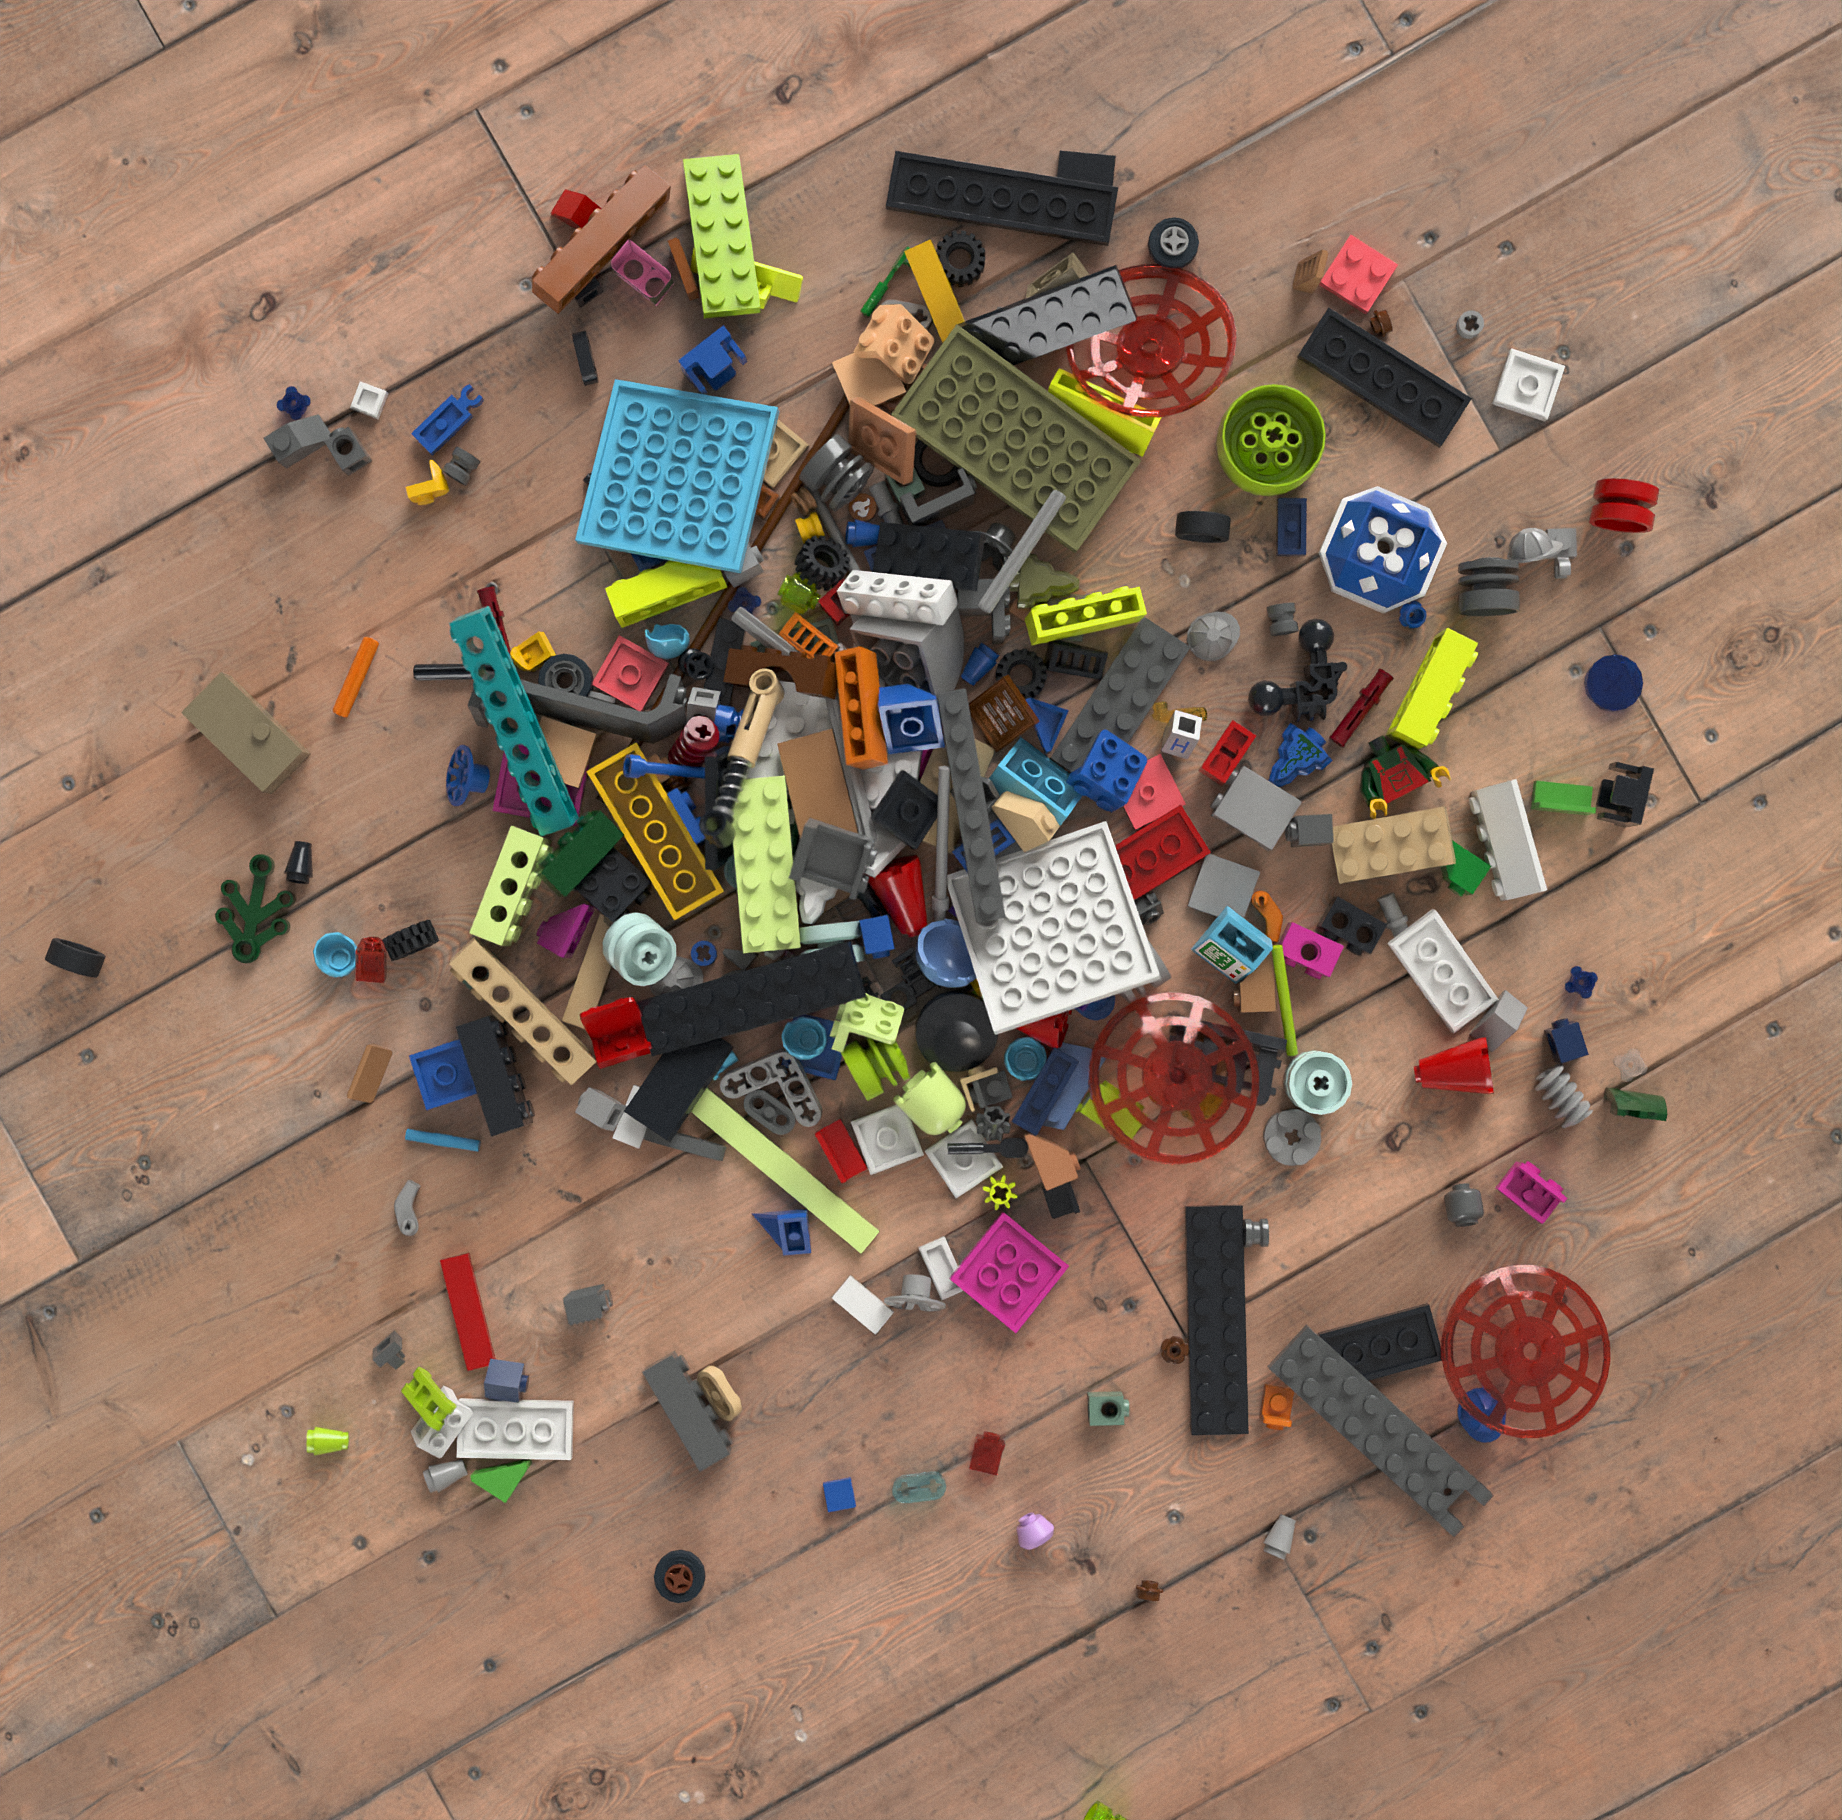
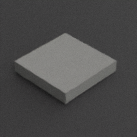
[1187,854,1260,918]

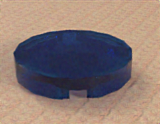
[1584,654,1643,712]

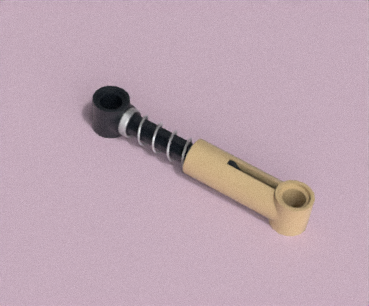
[699,669,785,848]

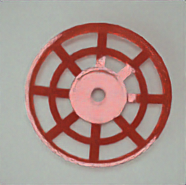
[1065,264,1236,418]
[1088,992,1259,1165]
[1441,1265,1611,1438]

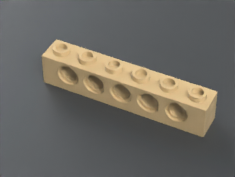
[449,936,596,1085]

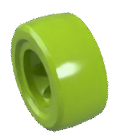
[1216,384,1326,496]

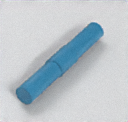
[405,1129,481,1152]

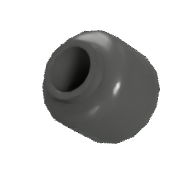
[1444,1183,1484,1227]

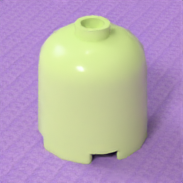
[893,1062,966,1135]

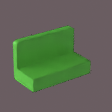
[1531,781,1596,815]

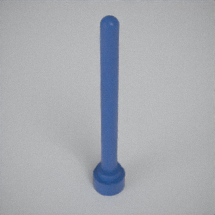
[623,754,746,779]

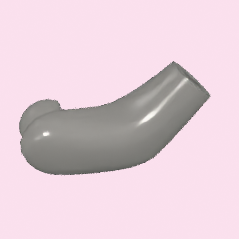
[394,1180,421,1236]

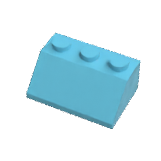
[989,737,1083,826]

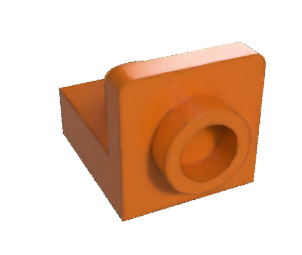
[1259,1384,1294,1430]

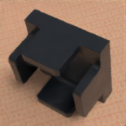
[1596,762,1654,828]

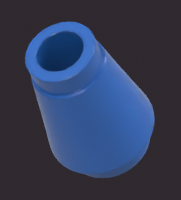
[845,519,880,548]
[961,642,1000,686]

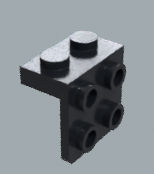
[574,847,652,927]

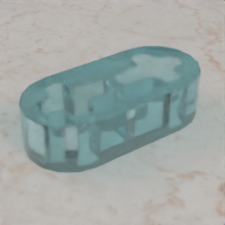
[892,1472,946,1503]

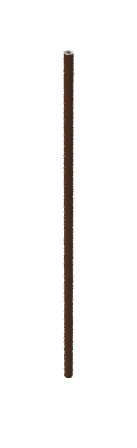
[596,394,850,804]

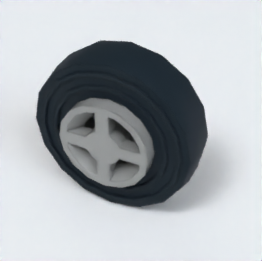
[1148,217,1199,270]

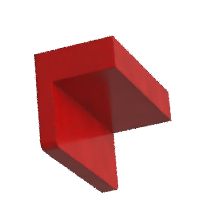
[815,1118,868,1184]

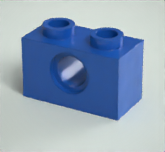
[859,915,895,959]

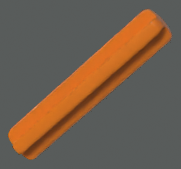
[332,637,379,717]

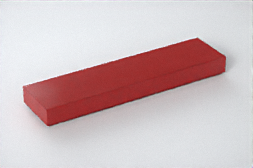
[440,1253,496,1371]

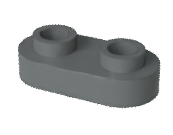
[744,1089,796,1135]

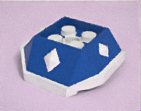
[1319,486,1447,614]

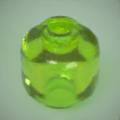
[777,572,821,614]

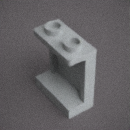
[1210,766,1302,851]

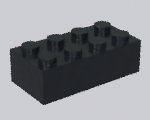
[456,1015,535,1137]

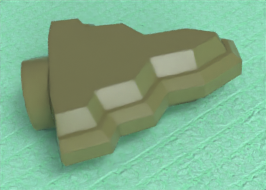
[1010,553,1079,609]

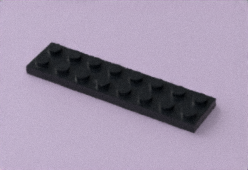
[886,151,1118,246]
[637,941,867,1056]
[1185,1204,1249,1435]

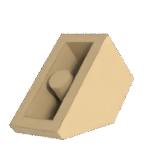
[991,791,1060,852]

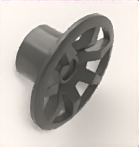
[974,523,1016,572]

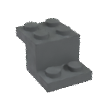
[957,579,1010,644]

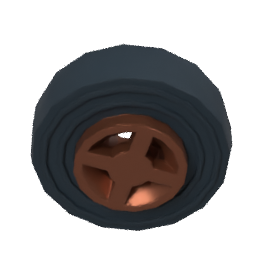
[654,1550,706,1603]

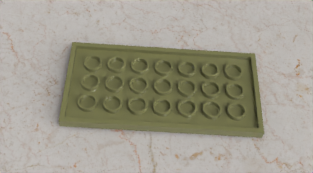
[891,324,1142,553]

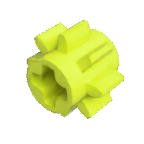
[982,1174,1018,1210]

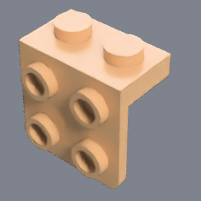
[853,304,934,384]

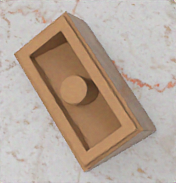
[346,1043,393,1103]

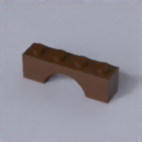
[723,645,838,700]

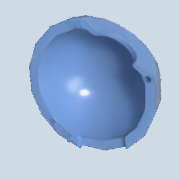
[916,918,977,988]

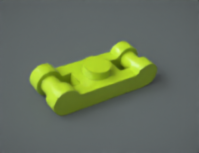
[401,1367,457,1431]

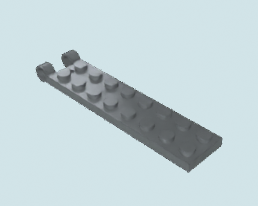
[1268,1324,1494,1537]

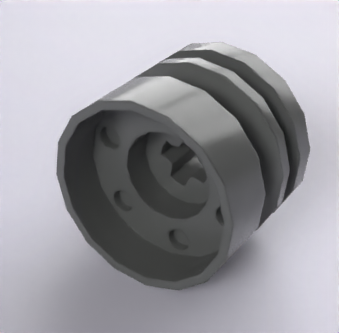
[799,434,875,512]
[1458,557,1520,616]

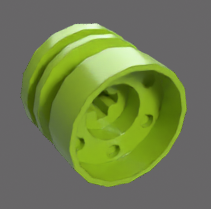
[841,1037,911,1101]

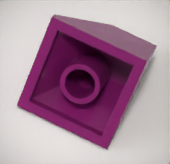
[536,904,596,958]

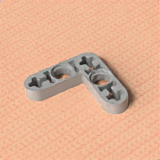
[720,1048,822,1127]

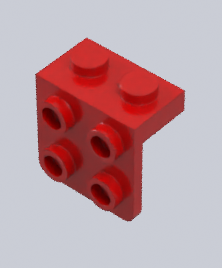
[579,997,652,1069]

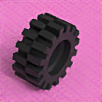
[936,230,986,287]
[794,535,850,591]
[995,648,1047,699]
[382,920,439,961]

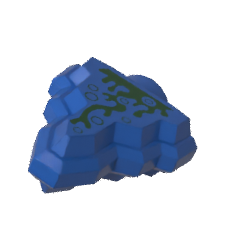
[1268,723,1333,787]

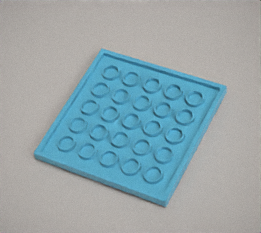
[575,379,780,573]

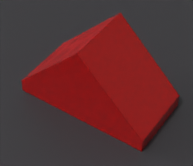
[551,189,602,229]

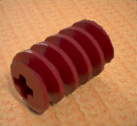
[667,716,719,767]

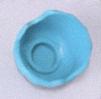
[644,624,690,660]
[313,932,360,978]
[781,1016,827,1060]
[1004,1037,1047,1081]

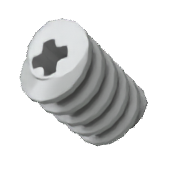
[1535,1063,1593,1128]

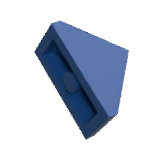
[1025,698,1069,755]
[752,1209,811,1256]

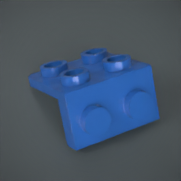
[1066,730,1147,813]

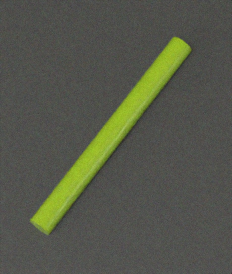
[1272,945,1298,1056]

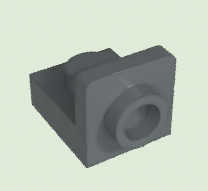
[968,1070,1013,1109]

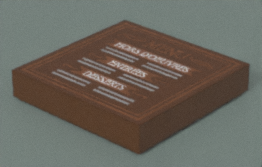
[968,675,1040,753]

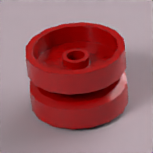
[1589,478,1659,533]

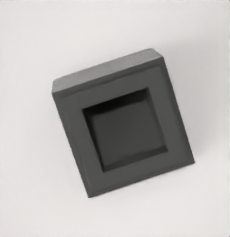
[722,949,759,970]

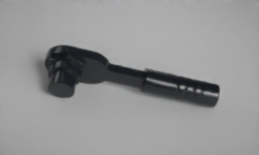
[947,1138,1028,1158]

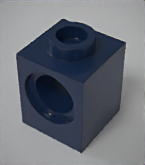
[1544,1018,1589,1063]

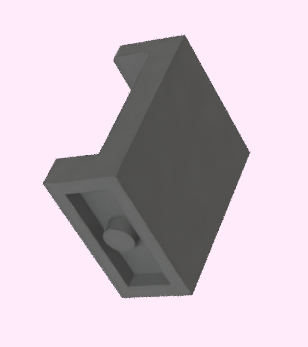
[900,468,977,526]
[789,818,878,900]

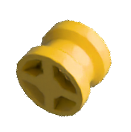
[795,512,826,544]

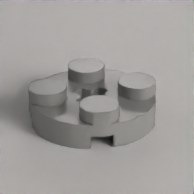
[1263,1108,1321,1166]

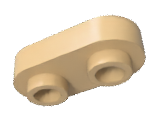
[697,1366,742,1421]

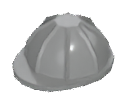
[1507,528,1563,563]
[1187,612,1240,661]
[649,956,703,996]

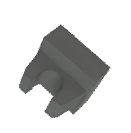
[373,1331,405,1370]

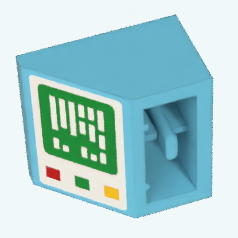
[1191,906,1273,984]

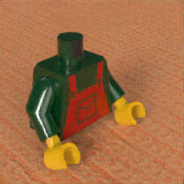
[1360,735,1451,819]

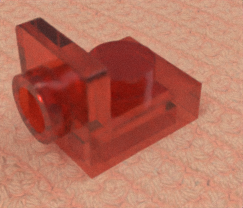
[355,936,387,983]
[969,1431,1005,1476]

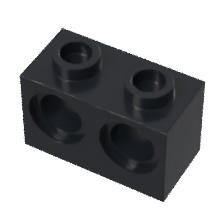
[1317,896,1387,957]

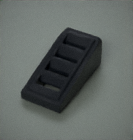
[1044,640,1108,680]

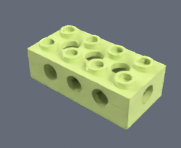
[470,826,553,946]

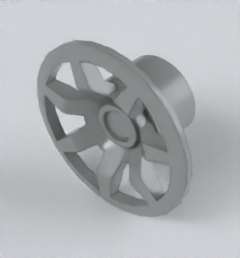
[884,1275,946,1312]

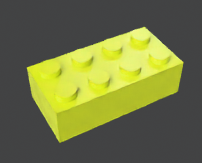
[1385,628,1478,750]

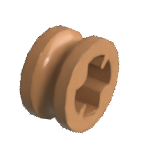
[791,487,817,516]

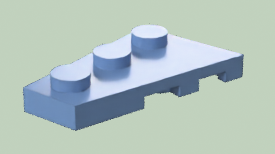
[1043,1042,1109,1130]

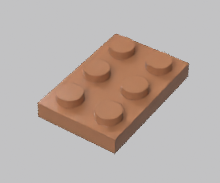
[848,397,916,485]

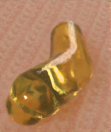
[1151,701,1208,723]

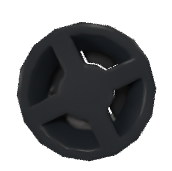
[678,648,713,680]

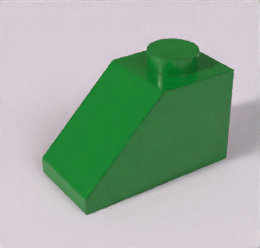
[1440,840,1492,897]

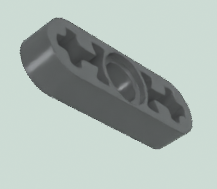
[644,1128,727,1161]

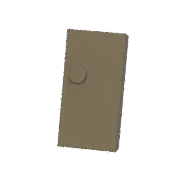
[181,672,311,795]

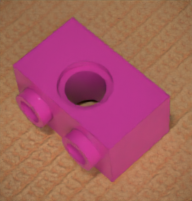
[1278,922,1344,980]

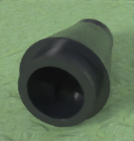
[284,841,313,884]

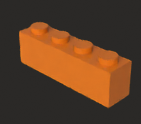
[835,646,888,770]

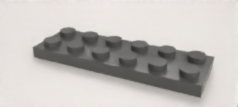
[1050,617,1191,773]

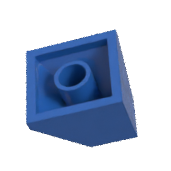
[878,684,945,755]

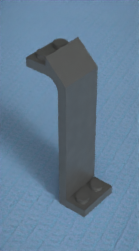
[467,671,689,744]

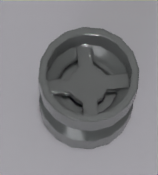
[441,446,481,486]
[1267,603,1299,636]

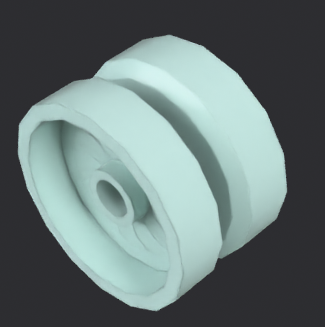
[603,912,676,986]
[799,921,864,962]
[1283,1050,1352,1115]

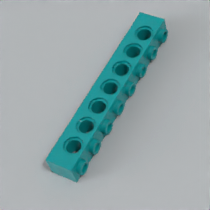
[449,606,579,836]

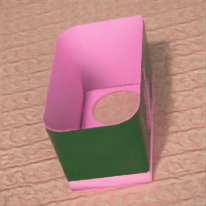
[611,239,674,306]

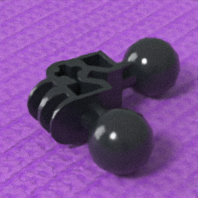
[1248,618,1348,722]

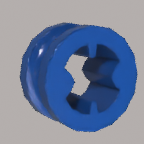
[691,941,717,966]

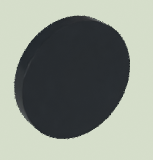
[915,991,998,1072]

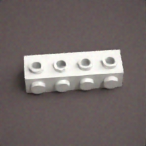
[837,570,958,625]

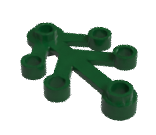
[215,854,296,963]

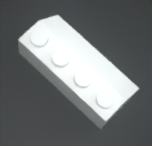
[1469,779,1547,901]

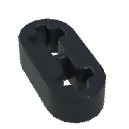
[572,330,599,386]

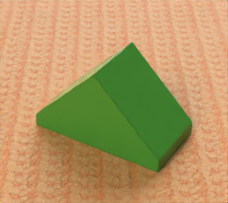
[470,1459,532,1503]

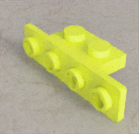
[690,248,803,309]

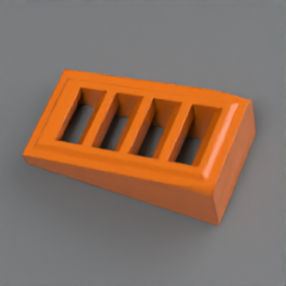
[778,612,840,659]

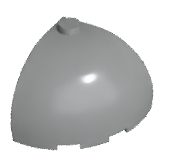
[850,606,964,709]

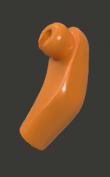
[1251,891,1283,943]

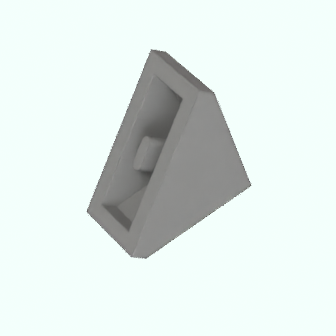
[1469,990,1528,1052]

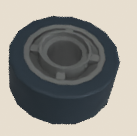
[538,653,594,697]

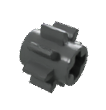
[976,1106,1011,1141]

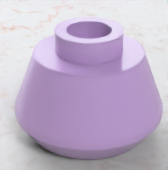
[1017,1512,1054,1550]

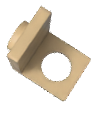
[960,1065,998,1112]

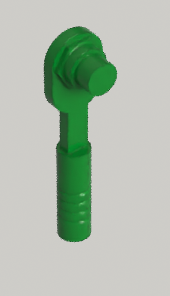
[860,246,911,317]

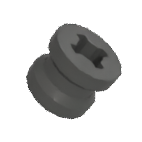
[1243,1218,1269,1247]

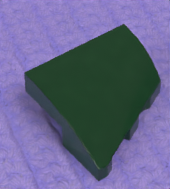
[1604,1088,1667,1121]

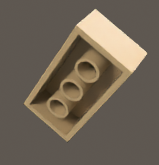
[1332,807,1456,884]

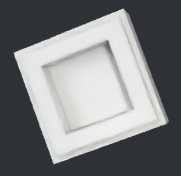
[350,382,388,420]

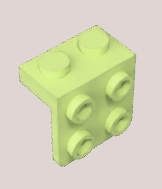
[830,994,904,1053]

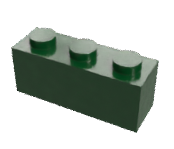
[534,810,624,897]

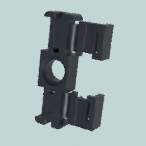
[862,947,942,1012]

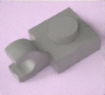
[1545,528,1577,579]

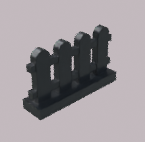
[1163,1014,1287,1106]

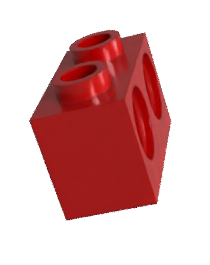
[1198,720,1257,786]

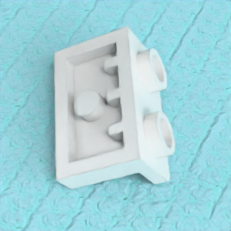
[411,1385,473,1458]

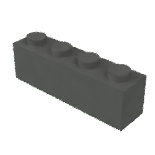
[642,1351,733,1471]

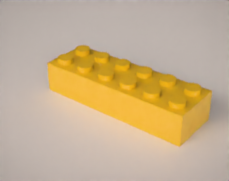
[586,743,724,920]

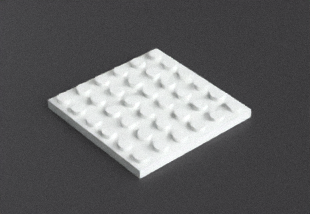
[947,821,1161,1035]

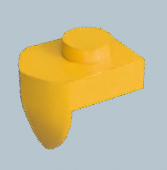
[405,460,449,505]
[510,631,556,672]

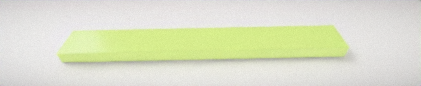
[691,1087,879,1253]

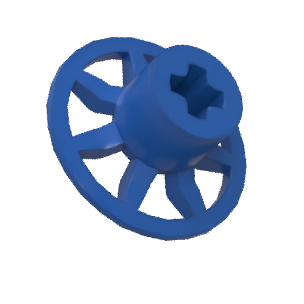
[446,745,490,807]

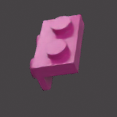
[1495,1161,1568,1224]

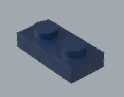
[1276,498,1307,556]

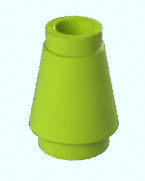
[306,1427,349,1456]

